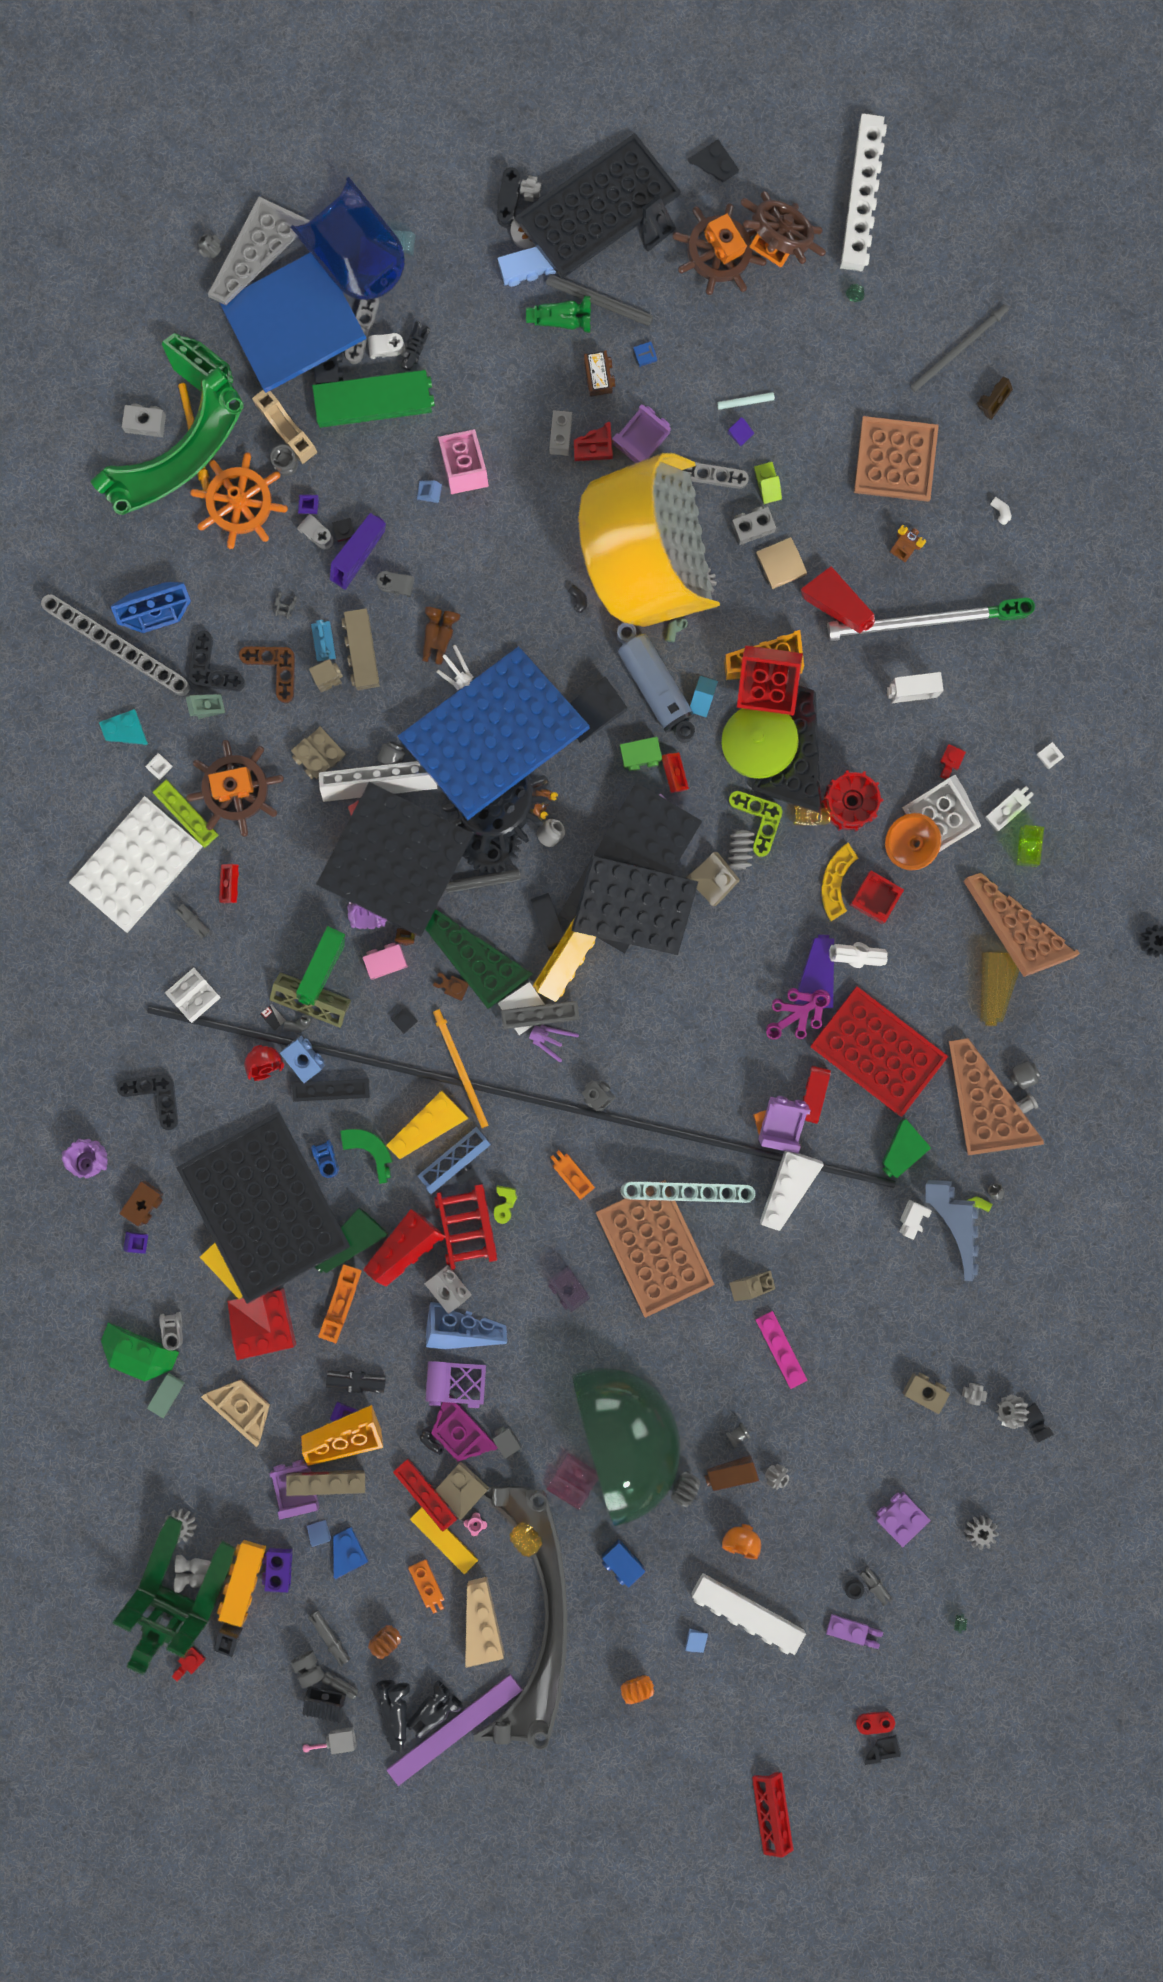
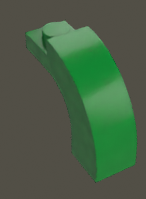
[341,1129,393,1184]

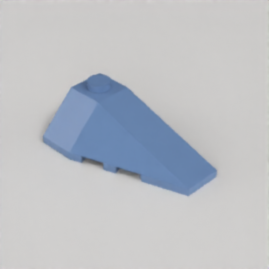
[426,1302,507,1349]

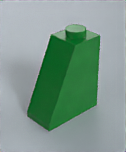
[882,1118,931,1178]

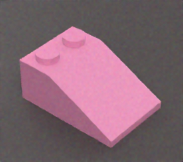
[438,429,488,494]

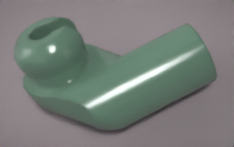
[665,617,688,643]

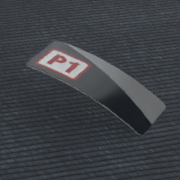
[260,1004,286,1030]

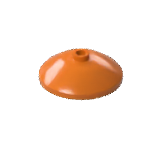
[885,813,941,870]

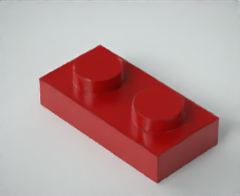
[662,752,689,793]
[219,864,239,903]

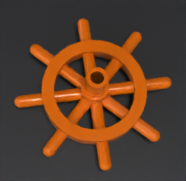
[190,452,288,549]

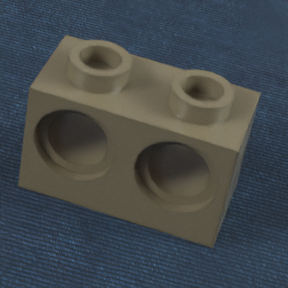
[309,659,343,693]

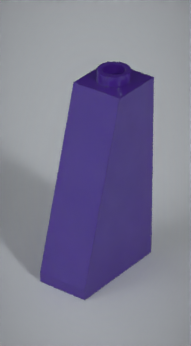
[330,513,386,590]
[793,935,834,1008]

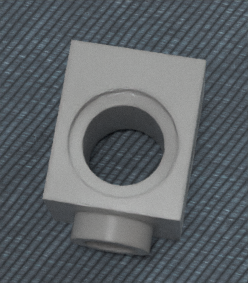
[326,1727,356,1754]

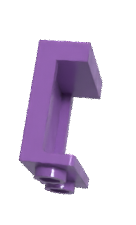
[612,404,671,463]
[758,1096,811,1153]
[269,1460,319,1520]

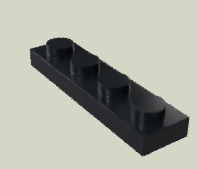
[292,1079,370,1102]

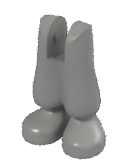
[174,1555,230,1592]

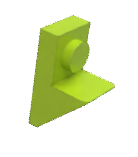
[754,462,782,504]

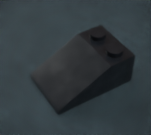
[570,676,627,743]

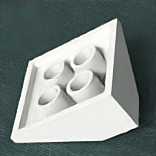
[903,775,981,852]

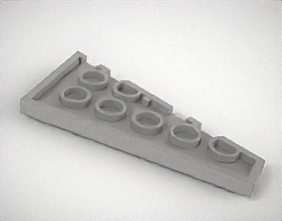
[208,197,311,305]

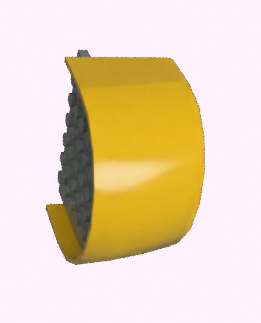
[578,453,720,627]

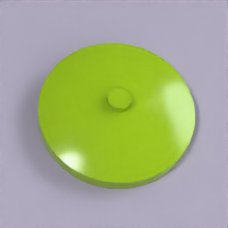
[722,708,798,778]

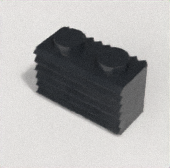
[302,1686,346,1723]

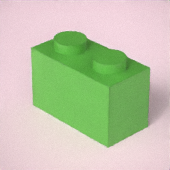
[620,737,662,771]

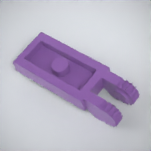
[826,1614,883,1649]

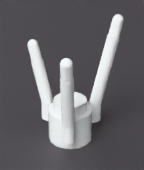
[436,645,474,691]

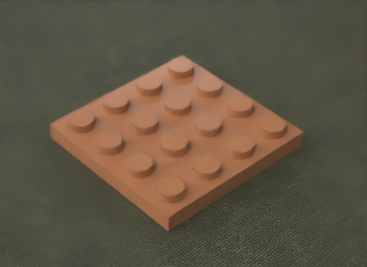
[854,416,939,502]

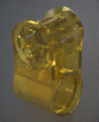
[793,805,831,826]

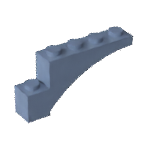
[926,1180,979,1281]

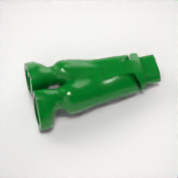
[526,296,591,333]

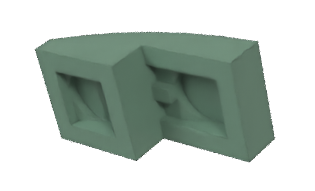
[147,1373,185,1419]

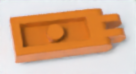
[550,1150,595,1200]
[408,1559,445,1614]

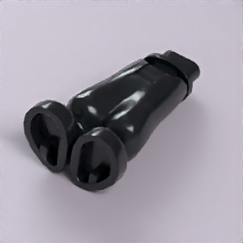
[376,1680,410,1752]

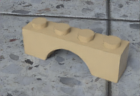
[252,390,317,464]

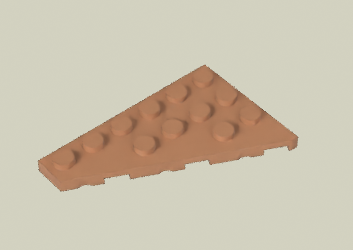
[964,873,1080,977]
[949,1038,1044,1155]

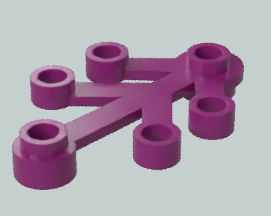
[766,988,830,1040]

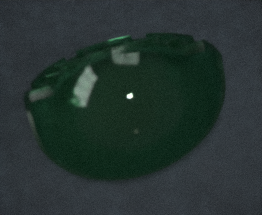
[572,1368,681,1527]

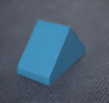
[690,676,718,717]

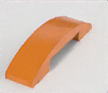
[318,1264,362,1343]

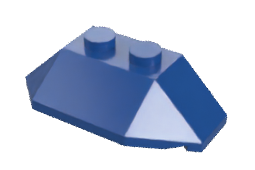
[111,582,191,633]

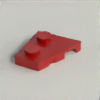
[574,422,613,461]

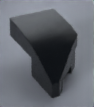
[864,1735,901,1765]

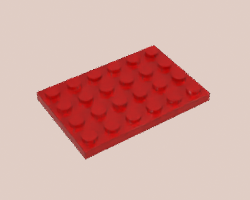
[810,986,948,1117]

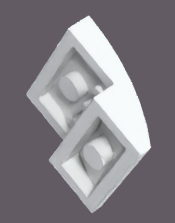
[165,968,221,1023]

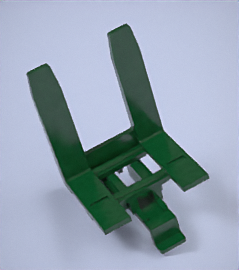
[112,1516,236,1675]

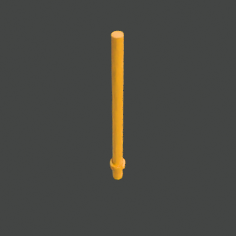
[433,1009,489,1128]

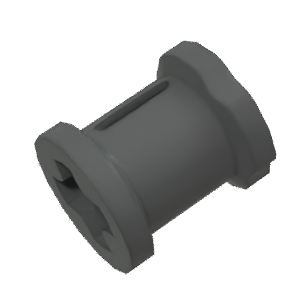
[726,1423,751,1448]

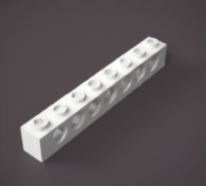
[840,114,887,271]

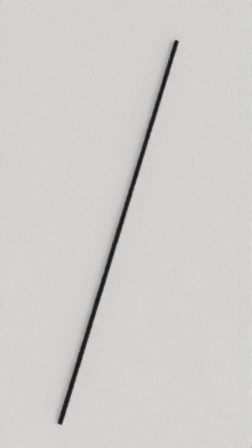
[147,1006,896,1188]

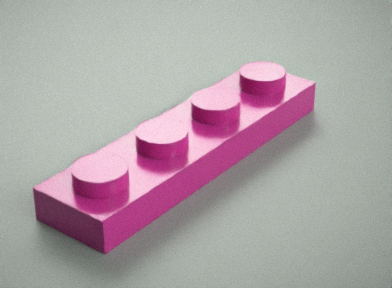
[755,1311,808,1389]

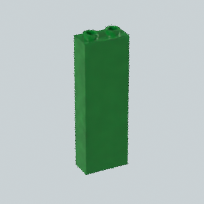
[312,370,435,428]

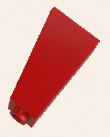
[801,566,875,634]

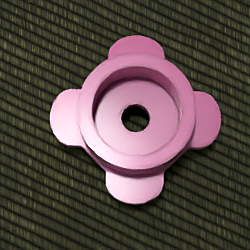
[464,1512,487,1536]

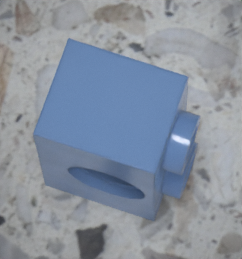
[280,1036,325,1083]

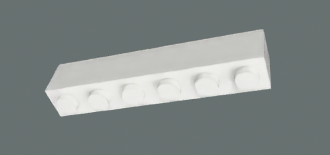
[319,761,437,802]
[691,1573,806,1655]

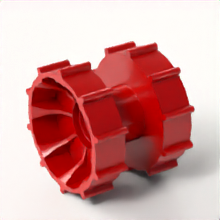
[821,770,884,832]

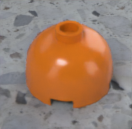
[722,1524,761,1560]

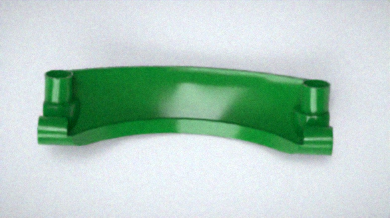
[91,367,243,515]

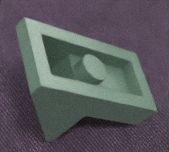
[186,694,225,719]

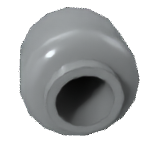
[537,819,565,847]

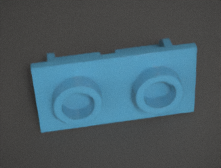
[311,620,336,662]

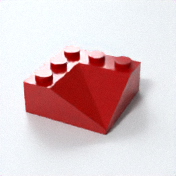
[737,645,803,715]
[227,1288,297,1360]

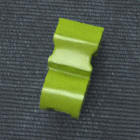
[494,1185,518,1224]

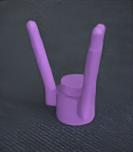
[529,1025,579,1062]

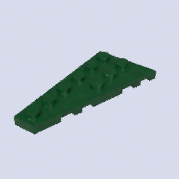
[425,909,533,1009]

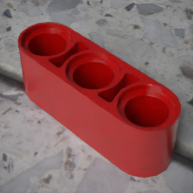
[802,1065,831,1124]

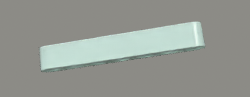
[620,1182,755,1203]

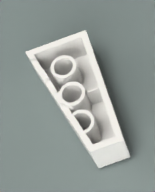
[760,1151,824,1231]

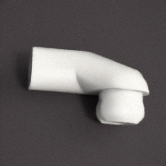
[990,497,1012,525]

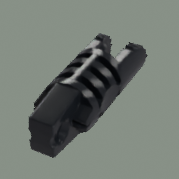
[400,320,431,371]

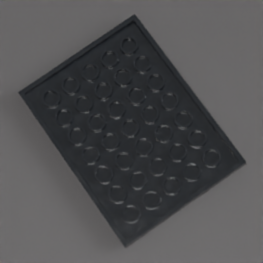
[176,1111,351,1304]

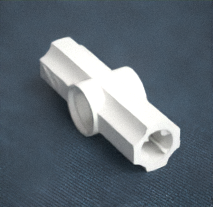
[829,942,888,968]

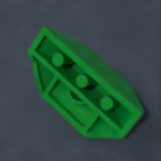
[162,333,234,391]
[101,1322,179,1382]

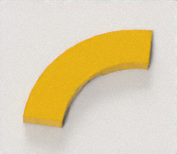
[822,843,858,921]

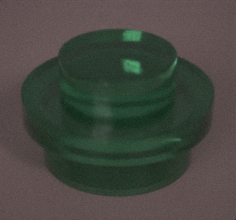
[846,284,865,302]
[954,1614,968,1634]

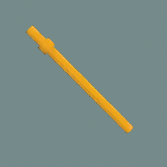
[178,383,210,491]

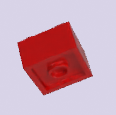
[849,871,904,924]

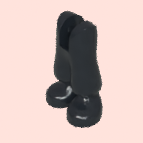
[406,1680,463,1739]

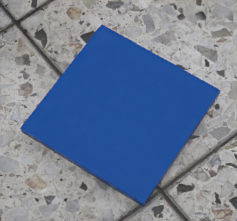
[219,248,367,393]

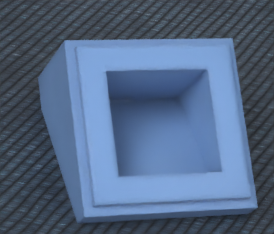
[417,481,442,503]
[307,1520,331,1547]
[685,1629,708,1653]

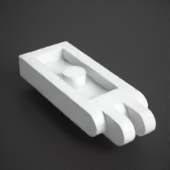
[985,786,1034,832]

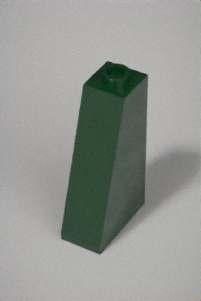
[315,1208,388,1273]

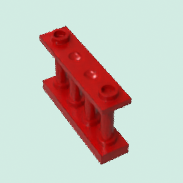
[434,1183,498,1270]

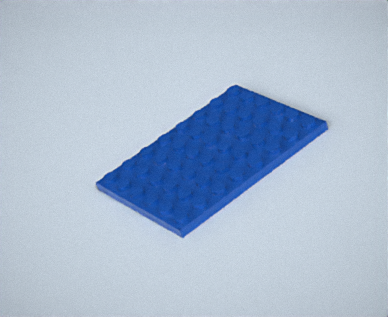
[398,646,590,820]

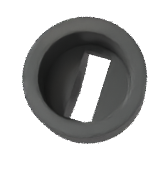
[988,1183,1005,1200]

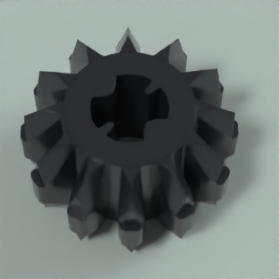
[1139,925,1163,958]

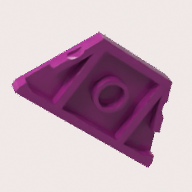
[431,1394,498,1461]

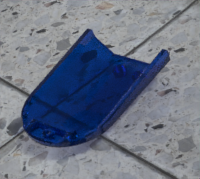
[290,177,405,300]

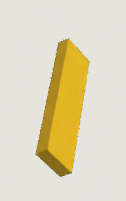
[410,1507,478,1575]

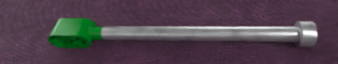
[827,598,1035,641]

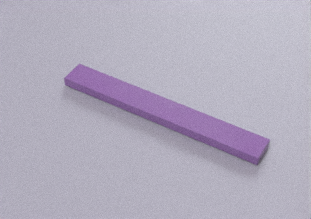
[387,1674,522,1786]

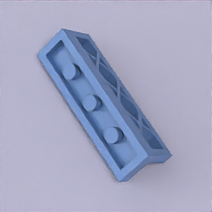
[418,1127,491,1194]

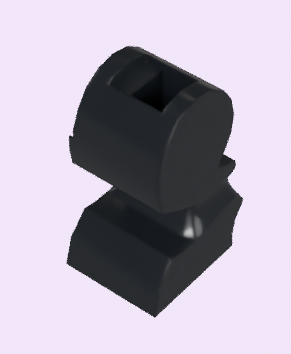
[1026,1402,1054,1443]

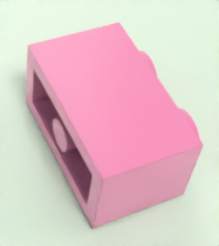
[363,943,408,980]

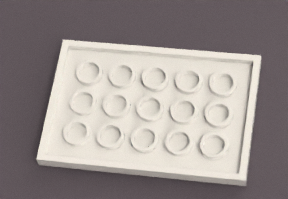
[69,796,203,933]

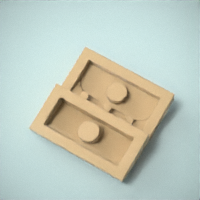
[756,537,807,589]

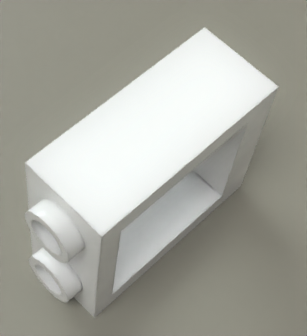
[887,672,943,703]

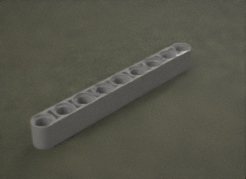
[41,595,190,696]

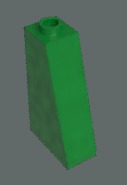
[297,926,345,1006]

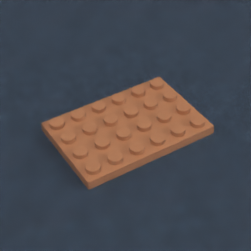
[596,1180,715,1318]

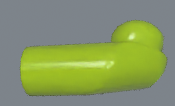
[966,1196,993,1212]

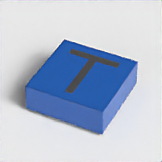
[633,342,657,367]

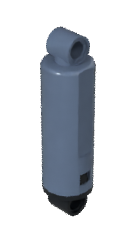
[617,623,695,743]

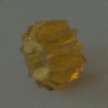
[509,1522,542,1557]

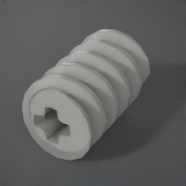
[728,830,755,870]

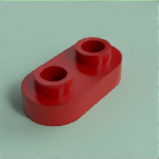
[856,1711,895,1735]

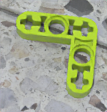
[729,791,782,857]

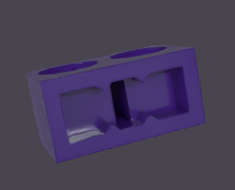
[262,1548,293,1593]

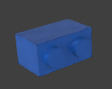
[602,1539,646,1588]

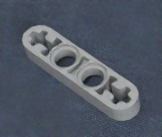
[345,291,379,364]
[686,463,749,489]

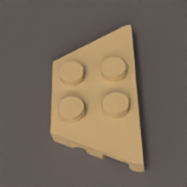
[201,1379,270,1447]

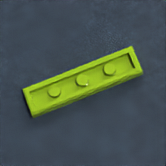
[152,779,219,848]

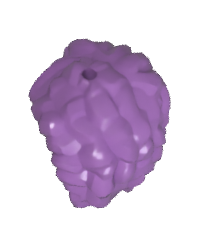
[347,902,387,929]
[62,1139,108,1178]

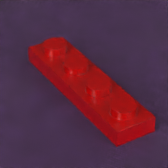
[393,1458,458,1532]

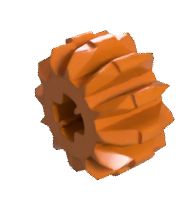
[620,1675,654,1704]

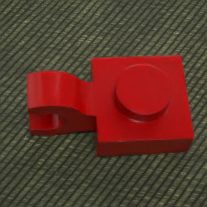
[940,744,966,780]
[172,1646,206,1681]

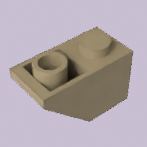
[730,1270,775,1301]

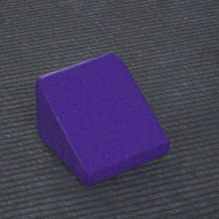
[728,417,754,447]
[298,494,320,514]
[123,1231,148,1254]
[330,1401,358,1422]

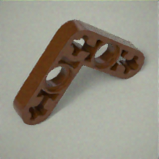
[239,647,295,703]

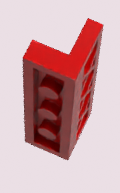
[752,1772,794,1858]

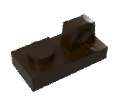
[976,377,1013,420]

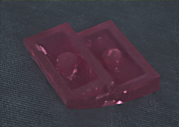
[546,1454,601,1510]

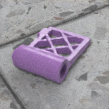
[425,1361,486,1408]

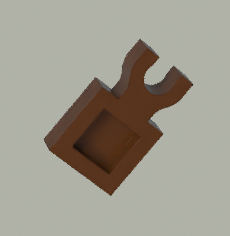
[433,973,469,1001]

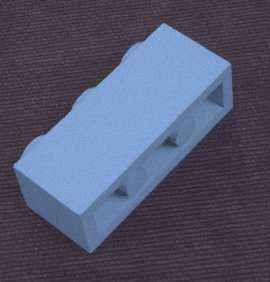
[498,247,556,287]

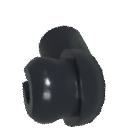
[568,584,587,613]
[419,1430,444,1455]

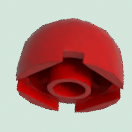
[244,1045,284,1081]

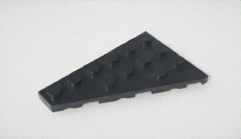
[752,686,821,814]

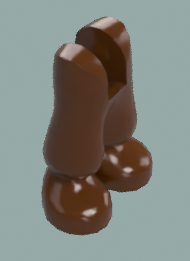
[422,607,461,665]

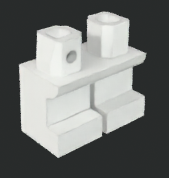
[900,1200,932,1240]

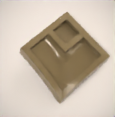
[686,852,740,906]
[435,1462,489,1520]

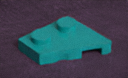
[99,709,148,745]

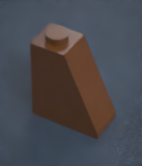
[704,1455,759,1491]

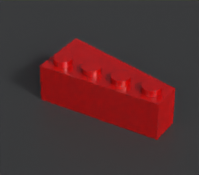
[363,1209,446,1286]

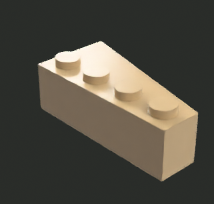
[465,1577,504,1668]

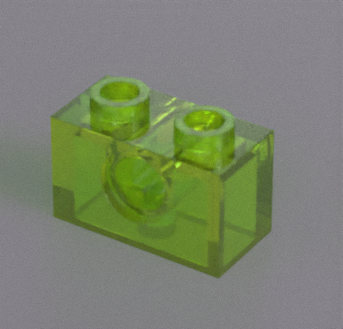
[1016,825,1044,867]

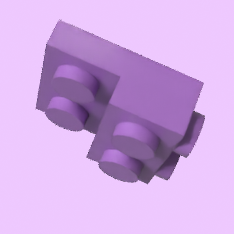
[875,1492,931,1547]

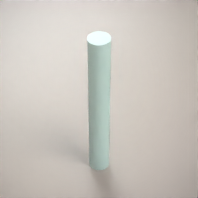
[717,392,774,410]

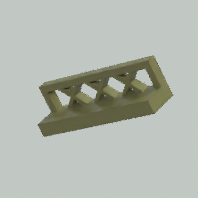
[269,972,351,1028]

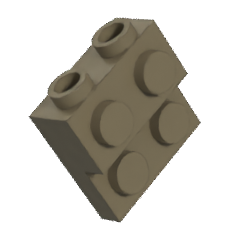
[291,727,346,780]

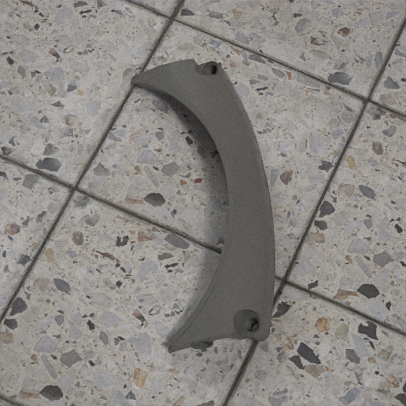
[474,1485,567,1750]

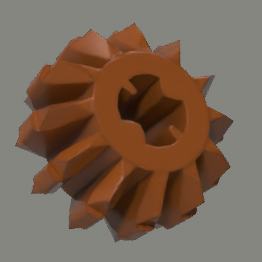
[368,1625,402,1659]

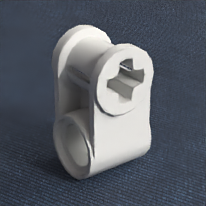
[368,333,405,359]

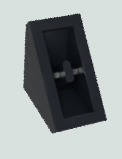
[214,1622,242,1657]

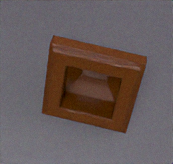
[395,928,416,946]

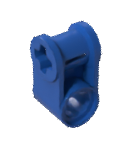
[311,1140,339,1178]

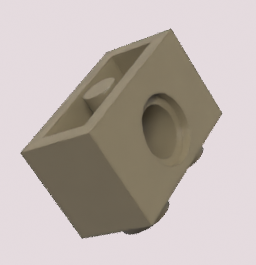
[903,1372,950,1414]

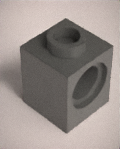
[492,1426,522,1459]

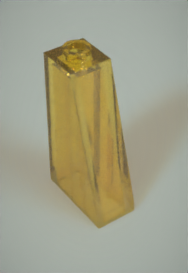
[980,952,1020,1026]

